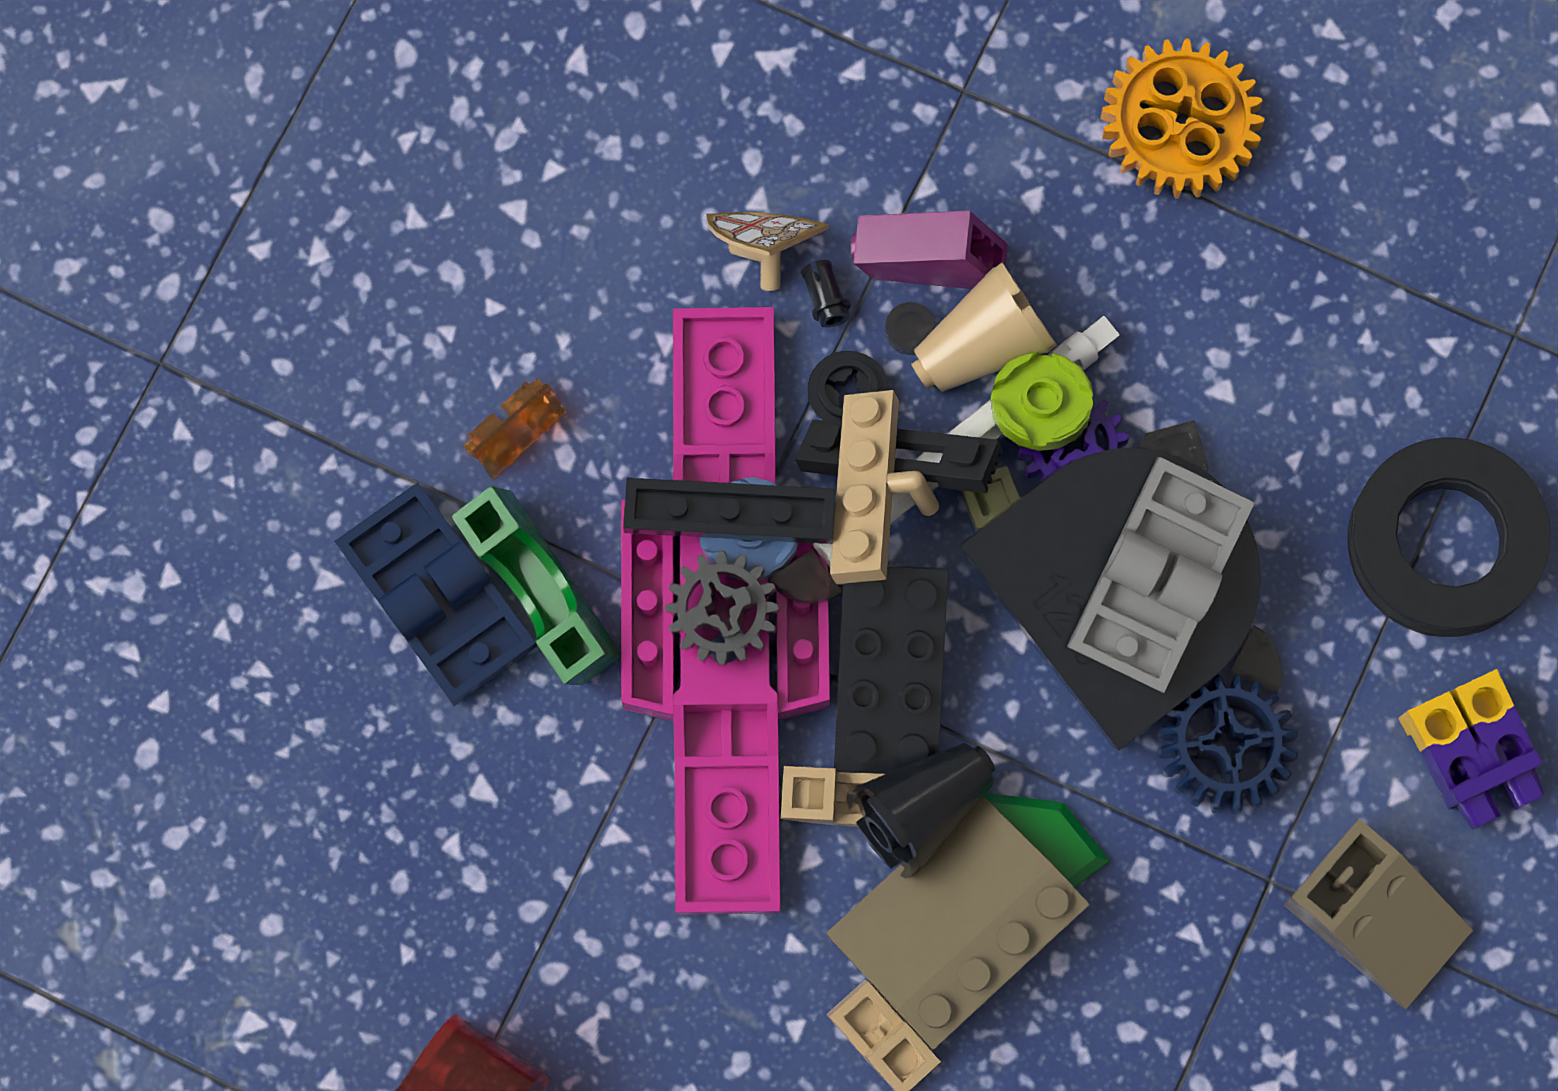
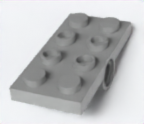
[1067,457,1255,693]

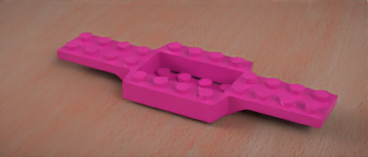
[621,307,830,915]

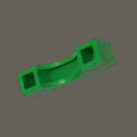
[451,486,621,686]

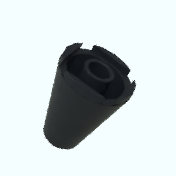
[847,743,995,879]

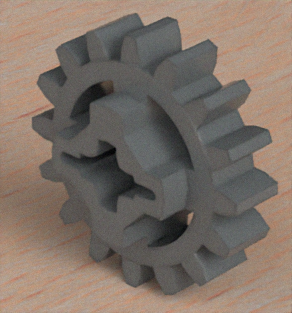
[665,551,780,666]

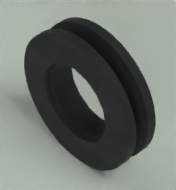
[1347,437,1551,637]

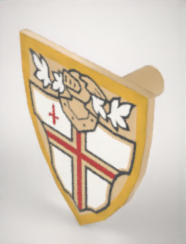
[706,212,829,291]

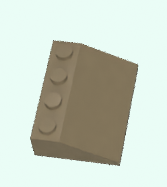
[826,797,1090,1051]

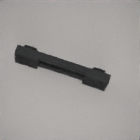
[795,419,1003,493]

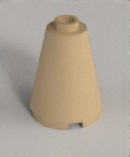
[911,263,1057,392]

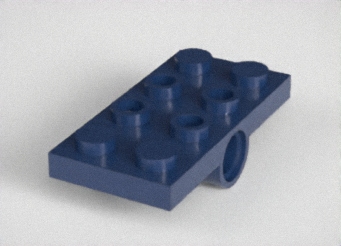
[334,482,538,706]

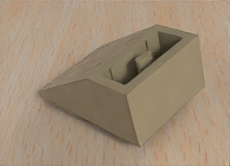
[1284,818,1473,1010]

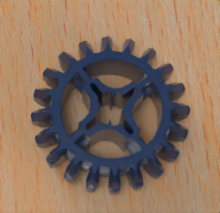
[1157,674,1298,814]

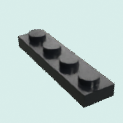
[623,477,836,544]

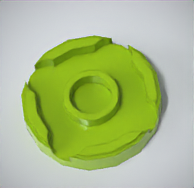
[990,352,1093,451]

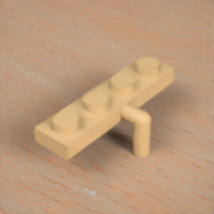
[830,390,939,584]

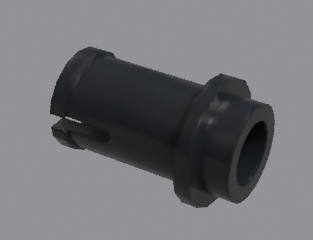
[801,260,851,328]

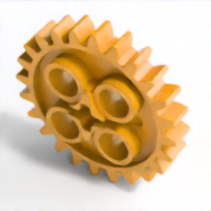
[1100,38,1264,199]

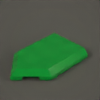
[984,793,1110,888]

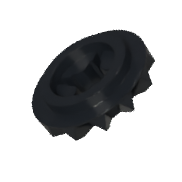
[808,351,888,422]

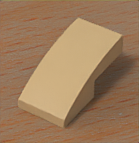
[781,766,885,827]
[826,980,940,1091]

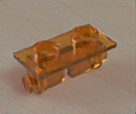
[462,378,566,479]

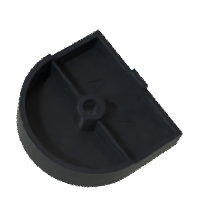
[957,448,1261,750]

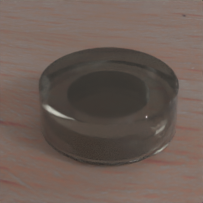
[885,302,935,355]

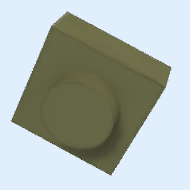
[960,465,1019,532]

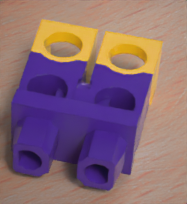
[1398,669,1545,830]

